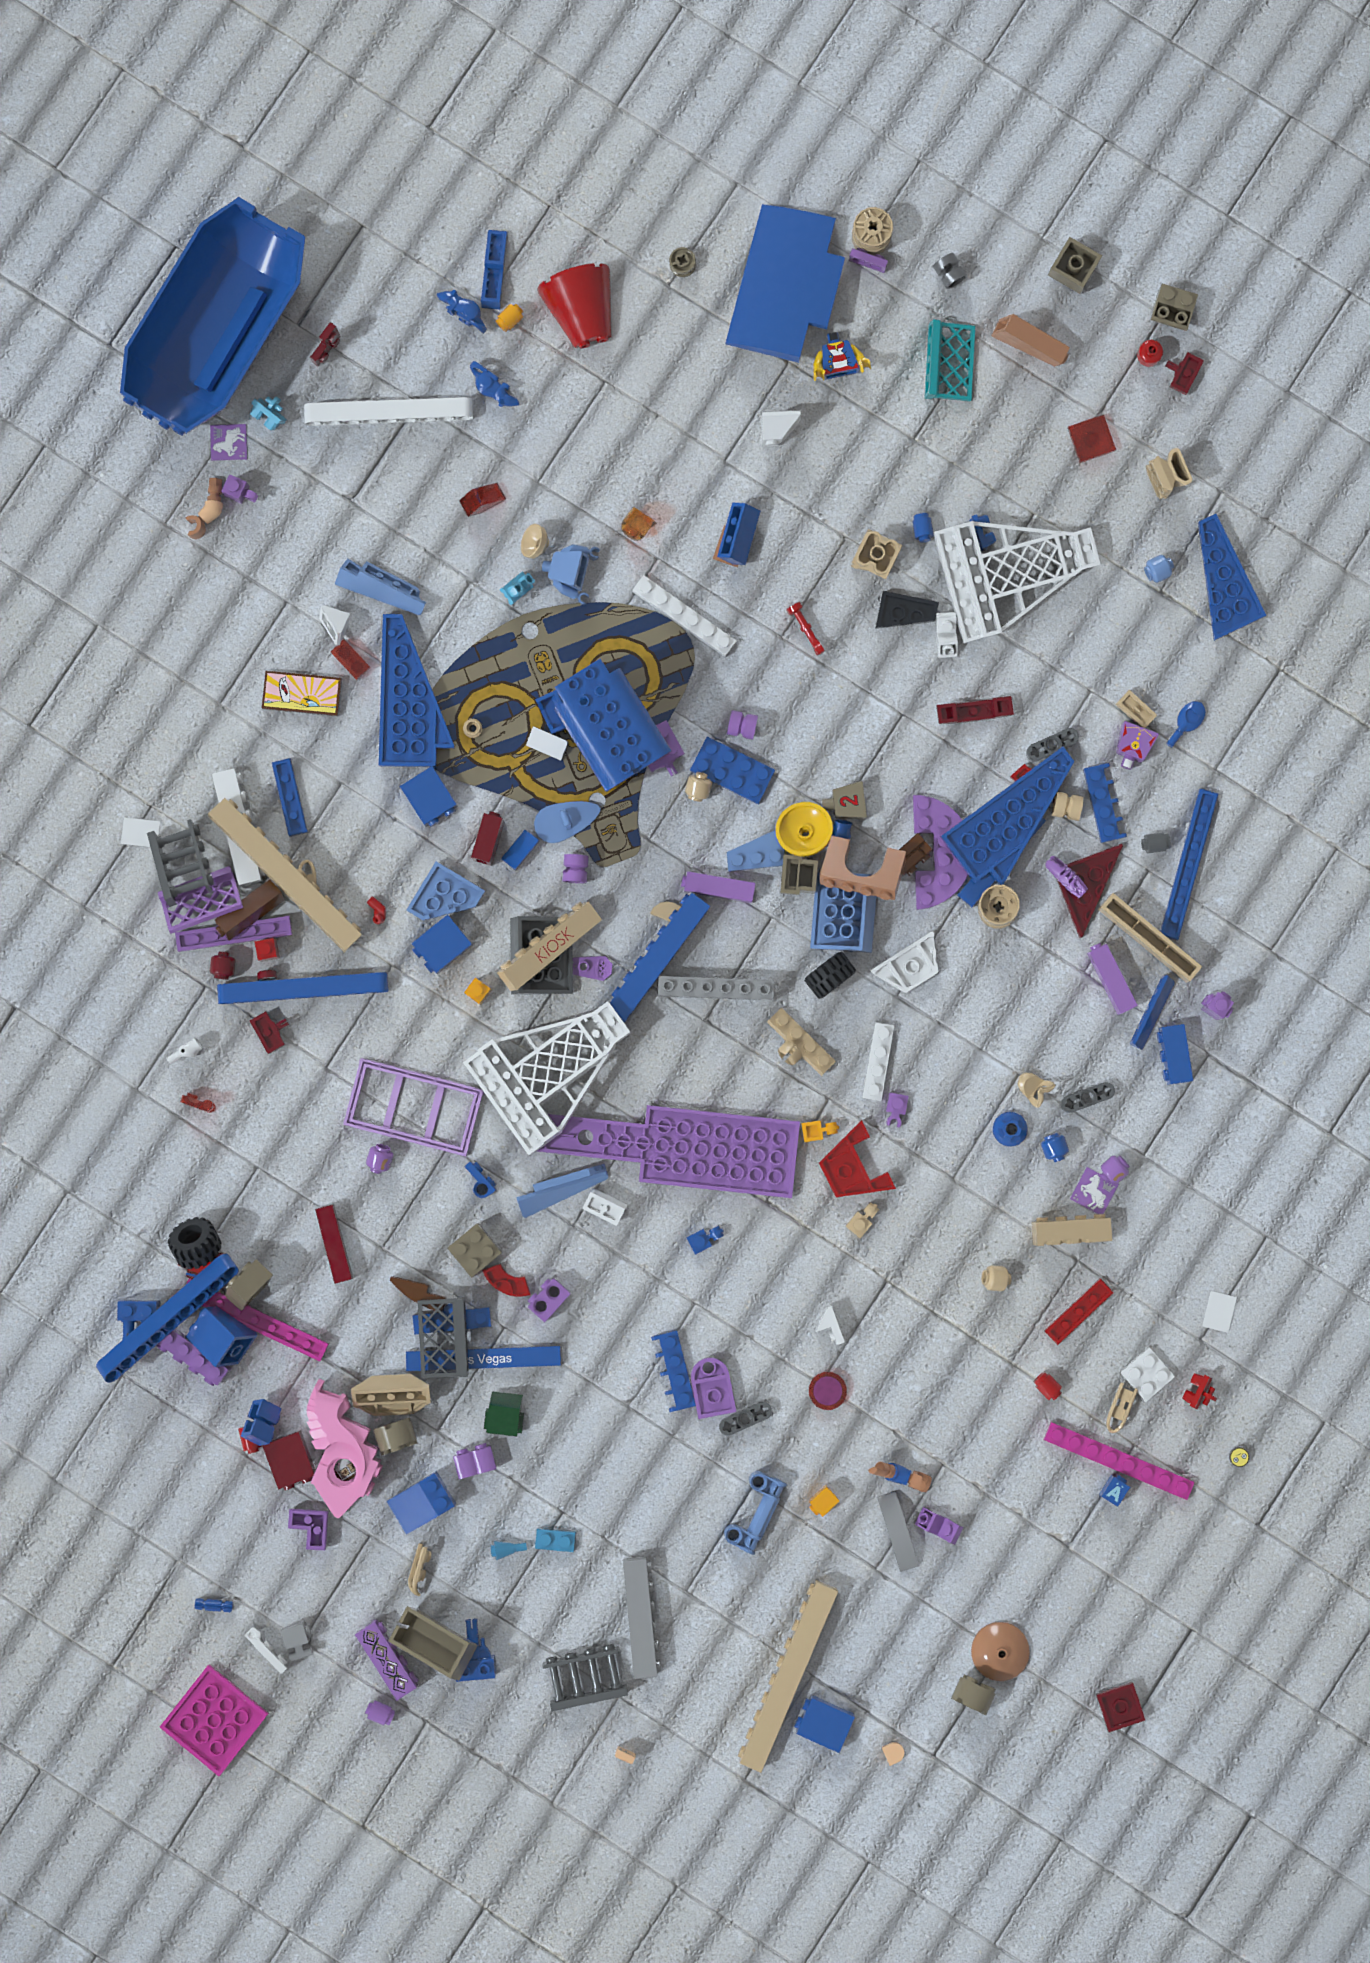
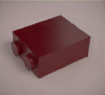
[471,811,505,866]
[262,1430,316,1491]

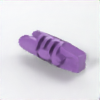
[1045,856,1088,898]

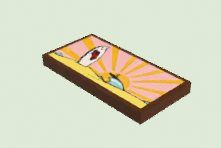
[261,671,342,716]

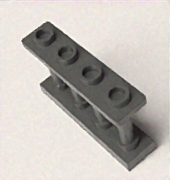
[147,819,214,907]
[542,1644,628,1712]

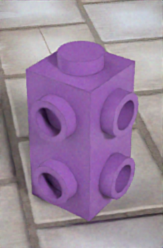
[1201,991,1234,1020]

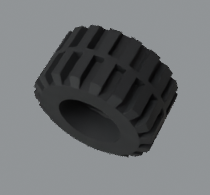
[804,952,856,999]
[168,1217,222,1269]

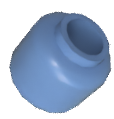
[1144,554,1174,583]

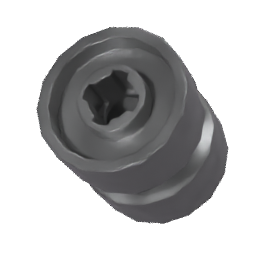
[933,253,968,289]

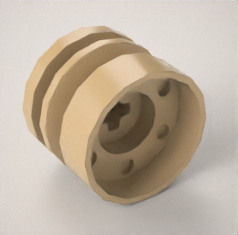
[852,207,893,256]
[978,885,1019,929]

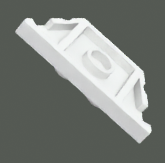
[870,931,938,994]

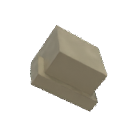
[780,855,818,895]

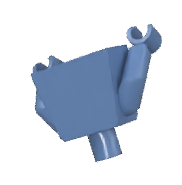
[542,544,600,605]

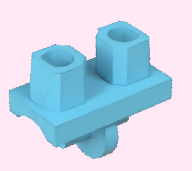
[250,396,287,431]
[499,571,535,605]

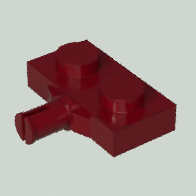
[1165,352,1204,395]
[249,1011,289,1054]

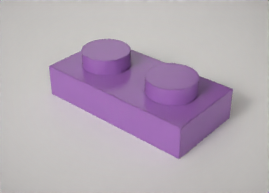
[849,248,888,273]

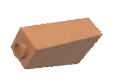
[991,314,1070,367]

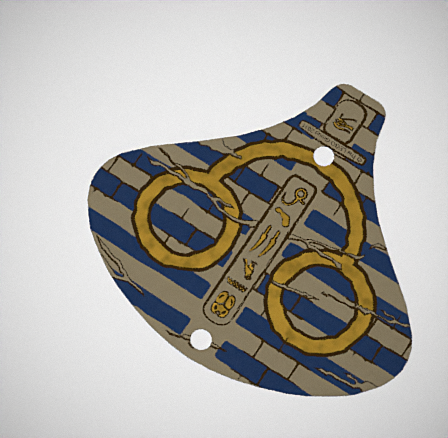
[432,602,695,867]

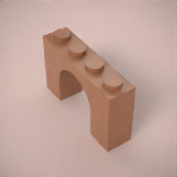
[820,836,906,900]

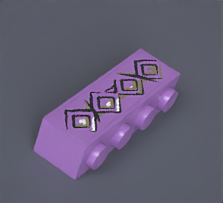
[355,1619,419,1701]

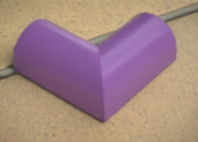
[288,1509,329,1551]

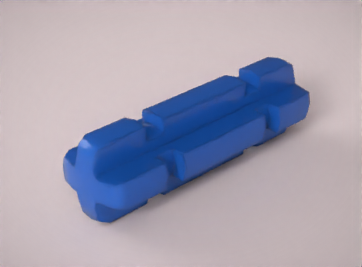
[194,1598,233,1613]

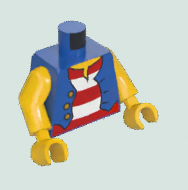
[813,332,872,381]

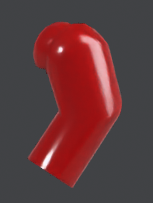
[367,896,386,924]

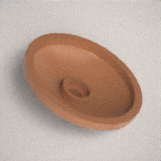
[971,1622,1030,1681]

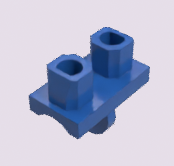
[969,514,996,552]

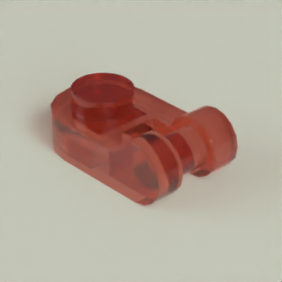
[180,1092,216,1113]

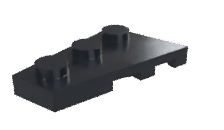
[875,591,939,629]

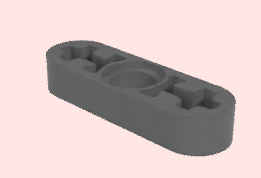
[1026,728,1079,762]
[1061,1082,1115,1113]
[719,1402,772,1436]

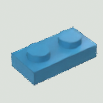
[535,1528,576,1552]

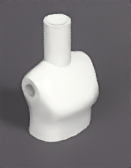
[166,1037,203,1064]

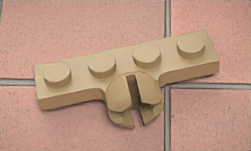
[767,1007,836,1076]

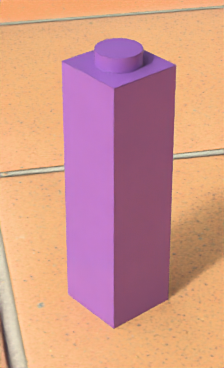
[681,871,755,903]
[1087,943,1138,1015]

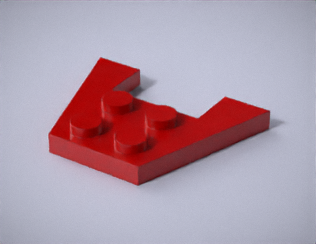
[819,1120,896,1197]

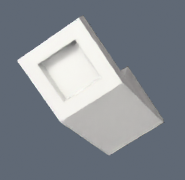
[936,612,958,658]

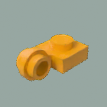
[801,1120,839,1142]

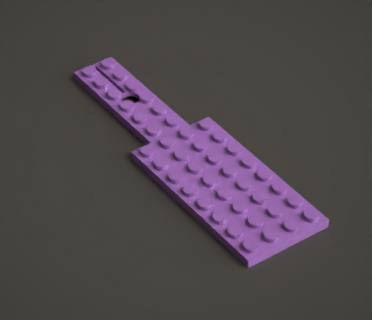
[537,1105,800,1198]

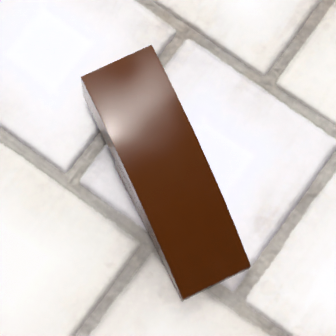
[390,1276,447,1312]

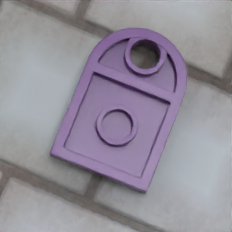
[691,1357,736,1419]

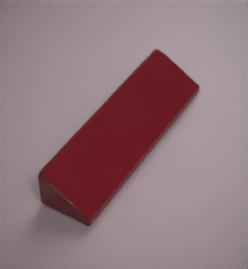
[315,1204,353,1284]

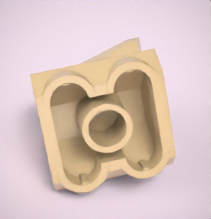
[1146,448,1192,499]
[851,529,903,579]

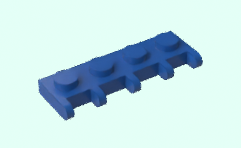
[1083,763,1127,843]
[651,1330,696,1412]

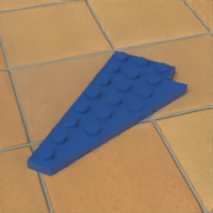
[378,614,455,767]
[941,747,1074,885]

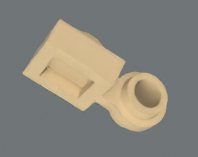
[846,1202,879,1239]

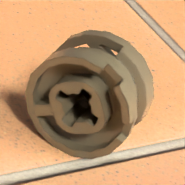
[669,247,696,277]

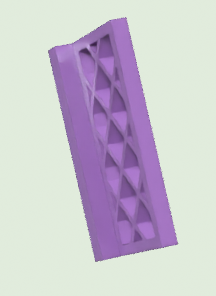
[158,866,243,934]

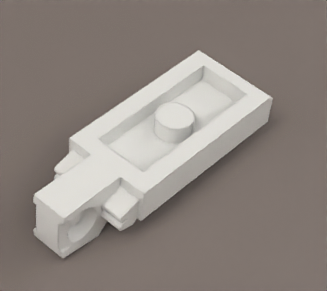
[244,1627,288,1673]

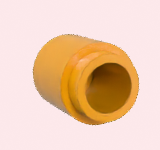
[495,304,523,332]

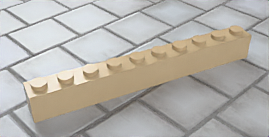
[208,798,362,953]
[738,1580,838,1773]

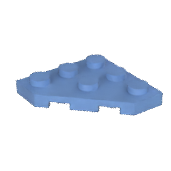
[406,861,485,921]

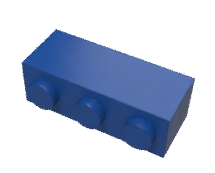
[717,502,761,565]
[1157,1024,1193,1085]

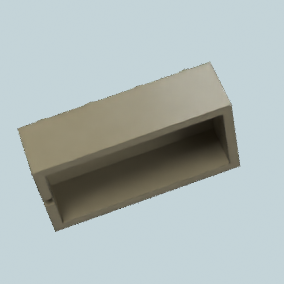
[388,1606,478,1681]

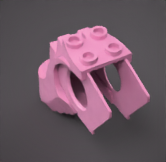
[306,1378,383,1518]

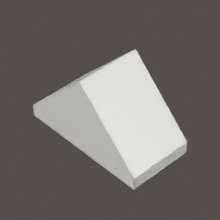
[320,605,350,646]

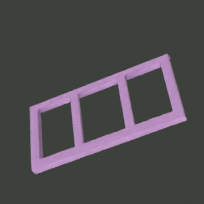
[343,1058,484,1156]

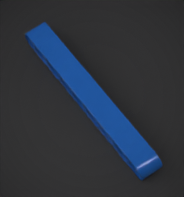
[217,972,389,1004]
[96,1254,239,1383]

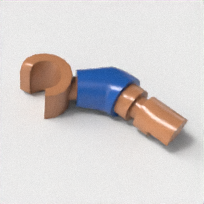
[868,1462,932,1493]

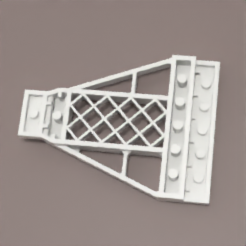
[933,521,1100,643]
[463,1001,631,1156]

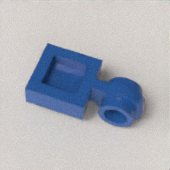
[686,1225,724,1255]

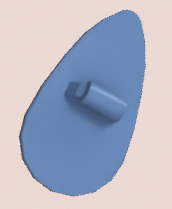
[534,801,600,843]

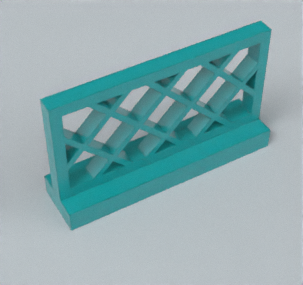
[924,319,976,402]

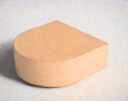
[882,1742,904,1766]

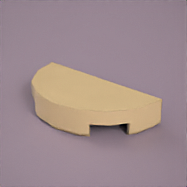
[650,901,681,922]

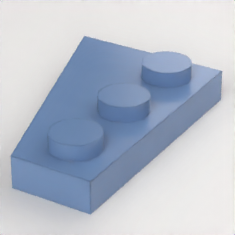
[726,830,784,872]

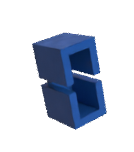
[241,1399,282,1446]

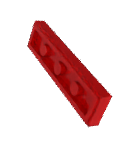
[1044,1278,1114,1345]

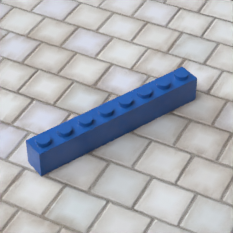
[610,893,711,1023]

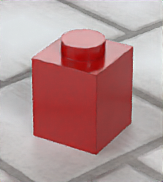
[255,938,280,962]

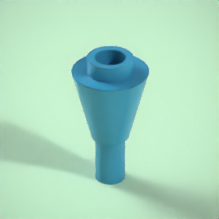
[490,1541,527,1561]

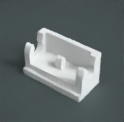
[582,1188,627,1226]

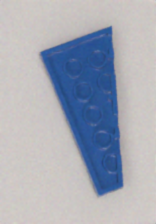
[1198,514,1266,641]

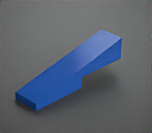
[481,230,507,310]

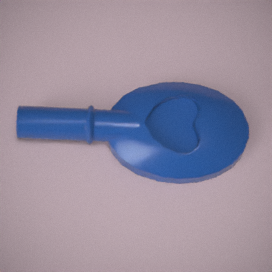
[1166,701,1206,748]

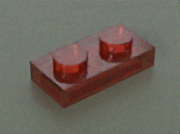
[330,639,371,680]

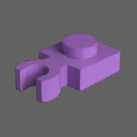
[886,1093,908,1128]

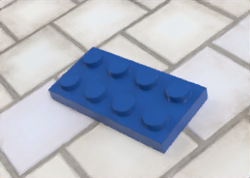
[690,737,775,804]

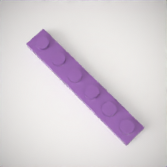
[175,916,293,952]

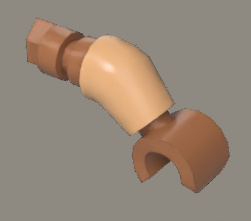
[185,478,223,539]

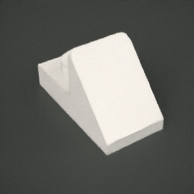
[815,1305,845,1345]

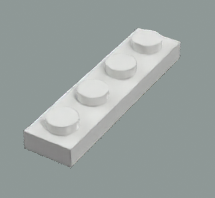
[862,1022,894,1101]

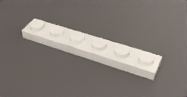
[632,575,736,657]

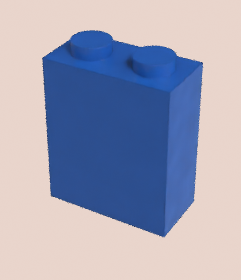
[400,766,458,827]
[412,914,473,974]
[794,1695,855,1753]

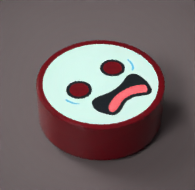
[257,970,277,981]

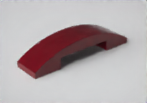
[936,696,1014,724]

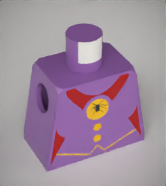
[1116,721,1159,770]

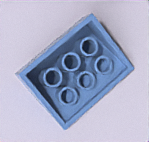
[810,872,876,953]

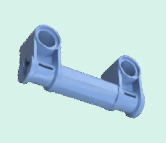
[724,1471,787,1555]

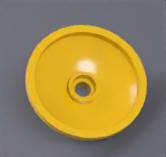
[776,802,833,857]

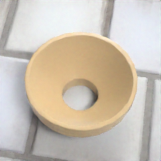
[521,524,549,559]

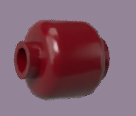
[209,951,236,980]

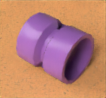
[727,710,758,740]
[562,854,589,884]

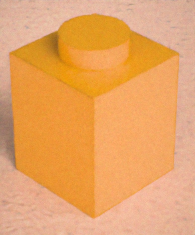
[464,977,492,1005]
[809,1485,839,1517]

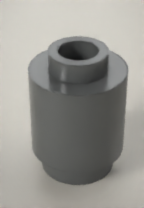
[1141,832,1171,854]

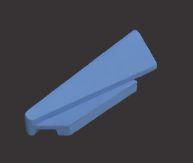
[516,1163,608,1218]

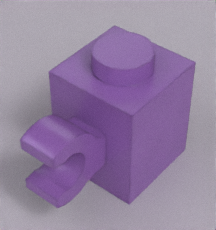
[221,474,258,504]

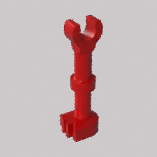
[786,602,825,656]

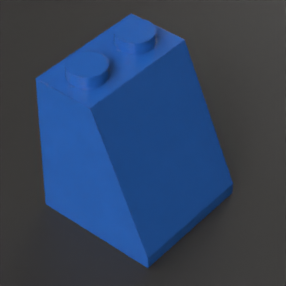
[186,1306,258,1367]

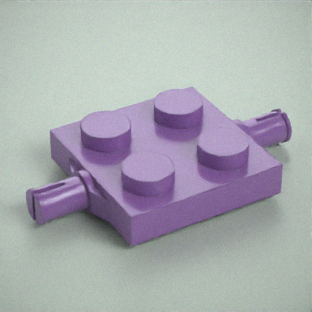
[648,720,685,777]

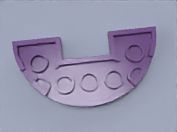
[913,795,968,910]

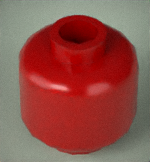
[1137,339,1163,367]

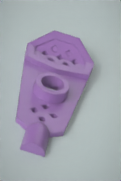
[573,956,612,981]

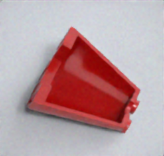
[537,263,611,349]

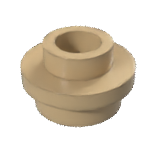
[463,719,482,738]

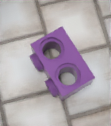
[528,1278,571,1323]

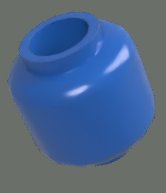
[1041,1133,1069,1162]

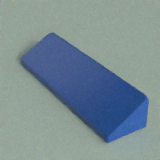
[1130,975,1175,1050]

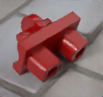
[1182,1373,1217,1410]

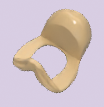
[1018,1073,1056,1108]

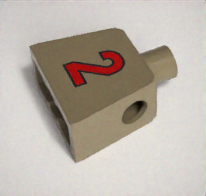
[822,781,867,820]

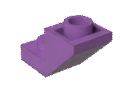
[915,1507,963,1545]

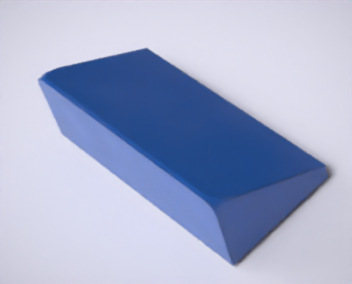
[501,830,540,871]

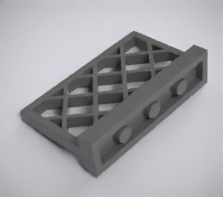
[417,1297,469,1378]

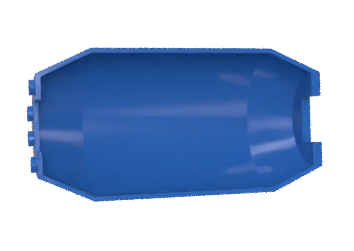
[120,197,305,436]

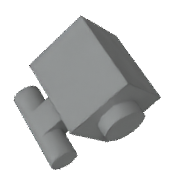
[281,1621,313,1661]

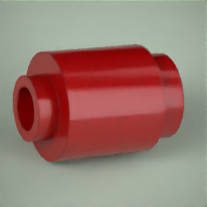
[1033,1371,1062,1400]

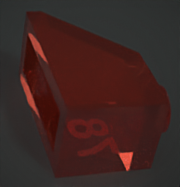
[459,483,506,517]

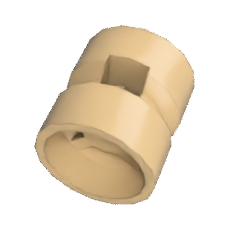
[1052,792,1084,821]

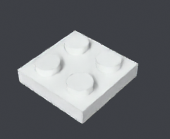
[1120,1347,1175,1402]

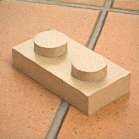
[1115,690,1157,728]

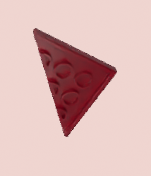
[1056,844,1123,938]

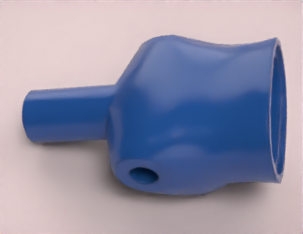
[832,820,853,840]

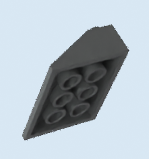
[510,916,573,995]

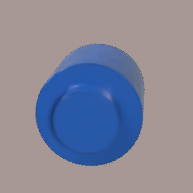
[912,513,934,543]

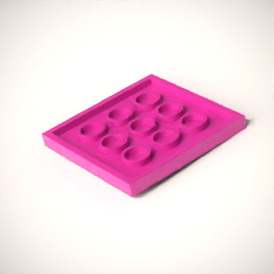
[160,1664,269,1776]

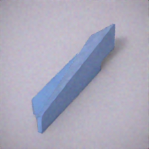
[335,558,426,615]

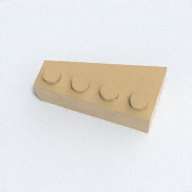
[1031,1214,1112,1246]

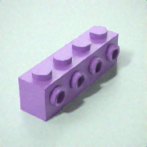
[157,1328,232,1386]

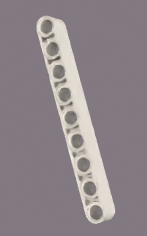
[304,397,473,426]

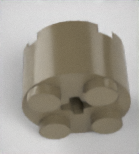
[373,1417,418,1456]
[951,1674,996,1716]

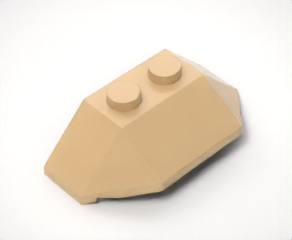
[351,1374,431,1416]

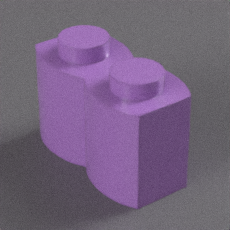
[453,1443,497,1479]

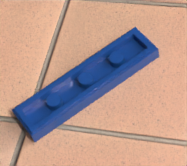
[272,758,308,837]

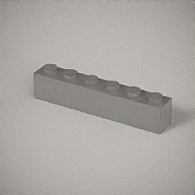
[623,1557,661,1679]

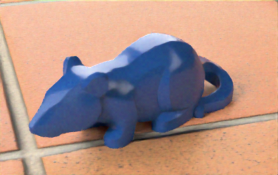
[437,290,487,334]
[470,361,520,407]

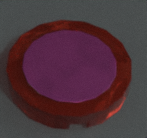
[809,1371,847,1410]

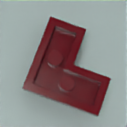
[310,322,341,366]

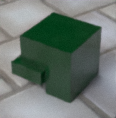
[484,1391,524,1437]

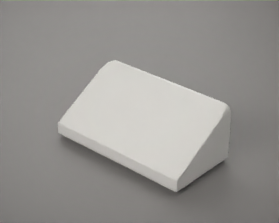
[526,727,569,761]

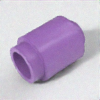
[365,1700,395,1726]

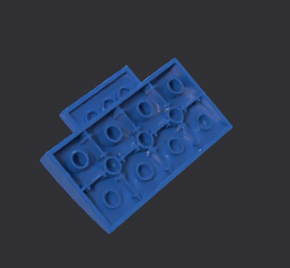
[725,204,845,363]

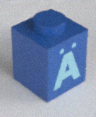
[1099,1475,1130,1507]

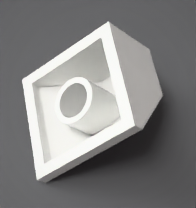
[761,411,801,447]

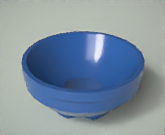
[993,1112,1028,1147]

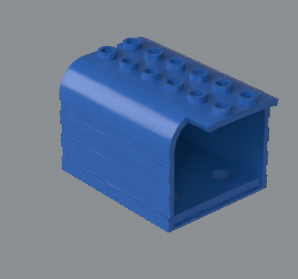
[554,659,672,792]

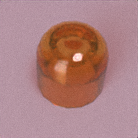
[621,507,657,541]

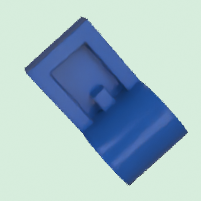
[464,1161,497,1198]

